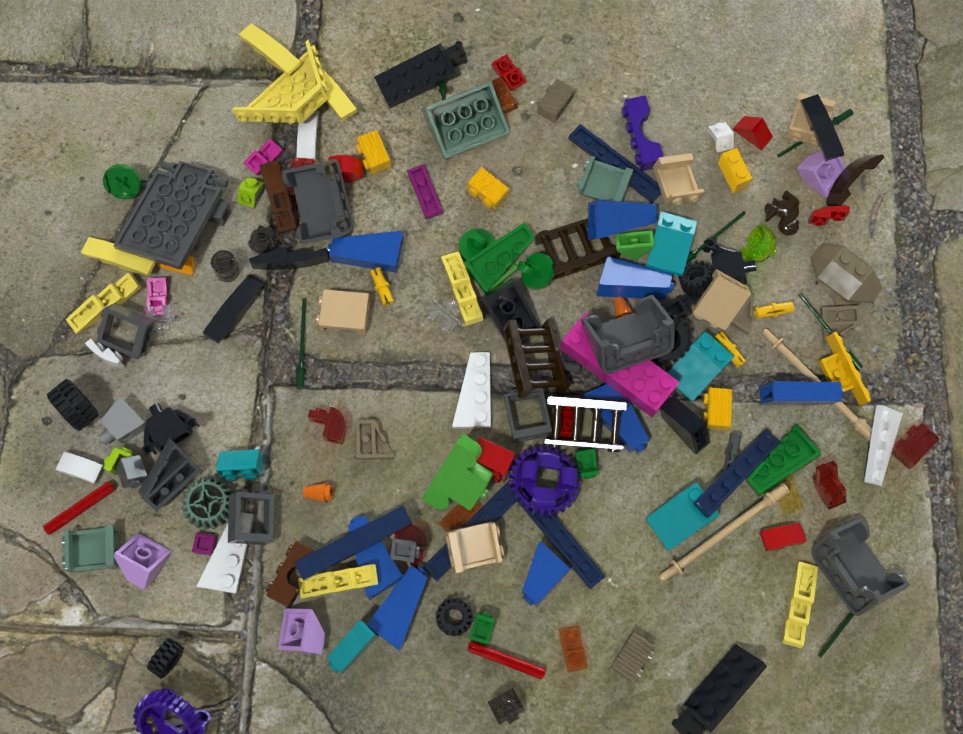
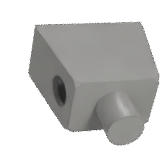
[98,397,147,445]

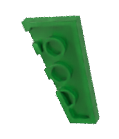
[463,222,535,294]
[746,425,821,497]

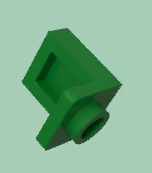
[574,447,600,479]
[469,612,495,645]

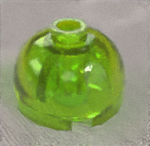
[741,224,777,263]

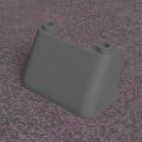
[282,159,353,244]
[581,295,675,374]
[811,518,910,616]

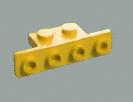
[818,332,871,406]

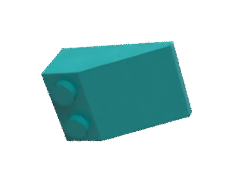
[646,212,697,276]
[667,331,734,402]
[645,482,720,551]

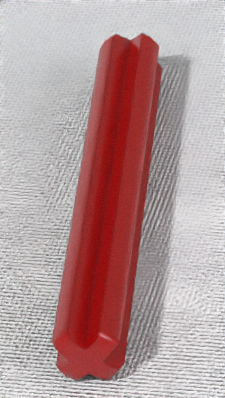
[43,481,115,535]
[468,641,546,679]

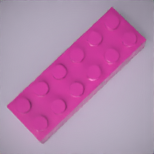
[560,313,679,418]

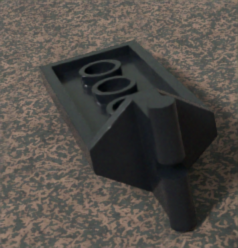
[374,41,468,108]
[672,644,767,734]

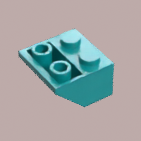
[216,449,263,482]

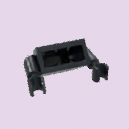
[703,238,757,286]
[142,403,200,458]

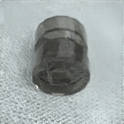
[211,250,240,282]

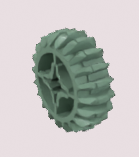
[181,476,233,530]

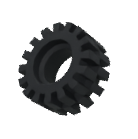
[678,261,713,296]
[436,598,472,636]
[147,638,184,679]

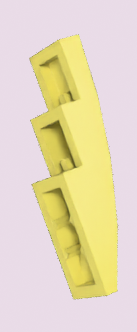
[238,23,301,75]
[319,67,357,121]
[81,237,156,276]
[441,251,484,326]
[66,272,142,334]
[782,561,818,649]
[298,564,378,599]

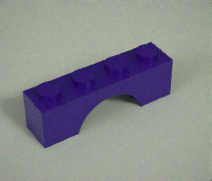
[621,95,663,171]

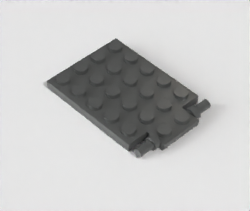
[113,161,229,270]

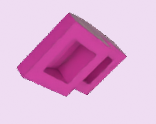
[243,138,284,175]
[146,277,168,316]

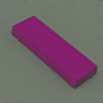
[407,164,443,220]

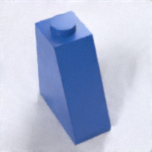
[522,541,570,607]

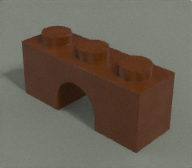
[266,541,315,609]

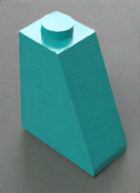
[327,620,378,673]

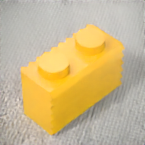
[355,130,391,175]
[718,148,753,193]
[467,167,510,210]
[702,387,732,431]

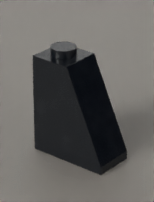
[660,395,710,454]

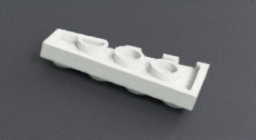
[452,352,491,429]
[864,405,903,486]
[196,512,255,594]

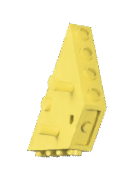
[231,40,329,125]

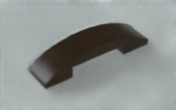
[826,154,885,206]

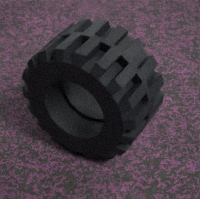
[654,312,692,363]
[47,379,99,431]

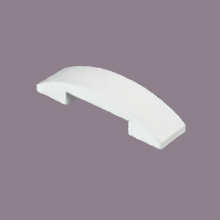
[296,111,319,167]

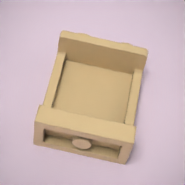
[787,93,835,146]
[653,153,705,206]
[691,269,751,330]
[316,289,370,335]
[445,521,504,573]

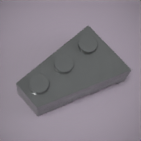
[138,438,201,512]

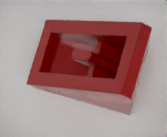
[733,116,773,151]

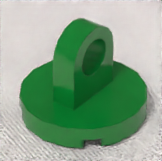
[103,164,141,200]
[459,229,495,261]
[517,252,554,290]

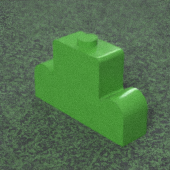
[422,434,493,510]

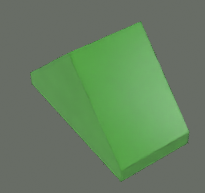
[615,230,655,260]

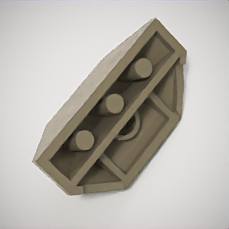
[811,243,883,303]

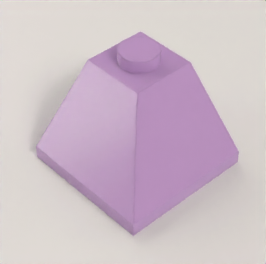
[797,150,846,198]
[114,533,171,590]
[278,608,325,654]

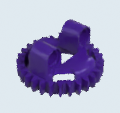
[509,445,581,517]
[133,688,211,734]

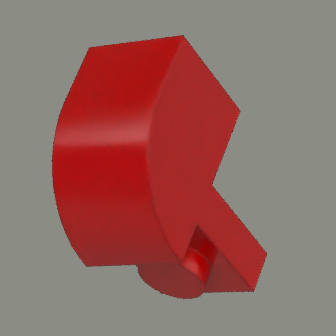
[328,155,363,183]

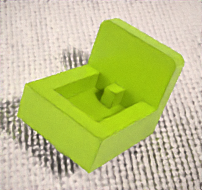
[237,177,264,208]
[103,447,133,475]

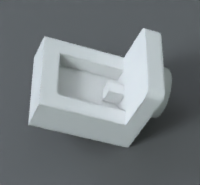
[709,122,734,152]

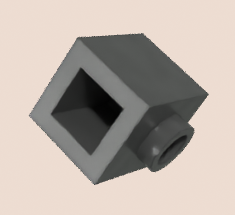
[208,198,231,227]
[116,455,147,488]

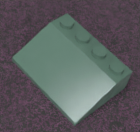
[421,81,510,159]

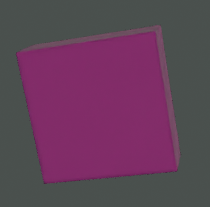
[192,532,217,556]

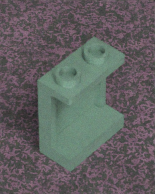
[577,156,633,202]
[62,525,119,573]

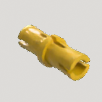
[370,267,394,306]
[754,301,794,319]
[714,331,746,368]

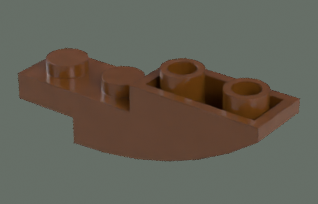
[259,161,297,234]

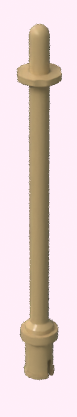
[762,329,872,443]
[659,483,790,582]

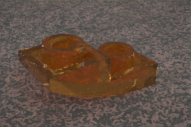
[487,77,518,114]
[438,503,481,531]
[558,625,588,672]

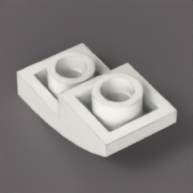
[85,339,125,369]
[55,452,102,484]

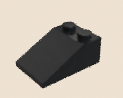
[478,279,541,342]

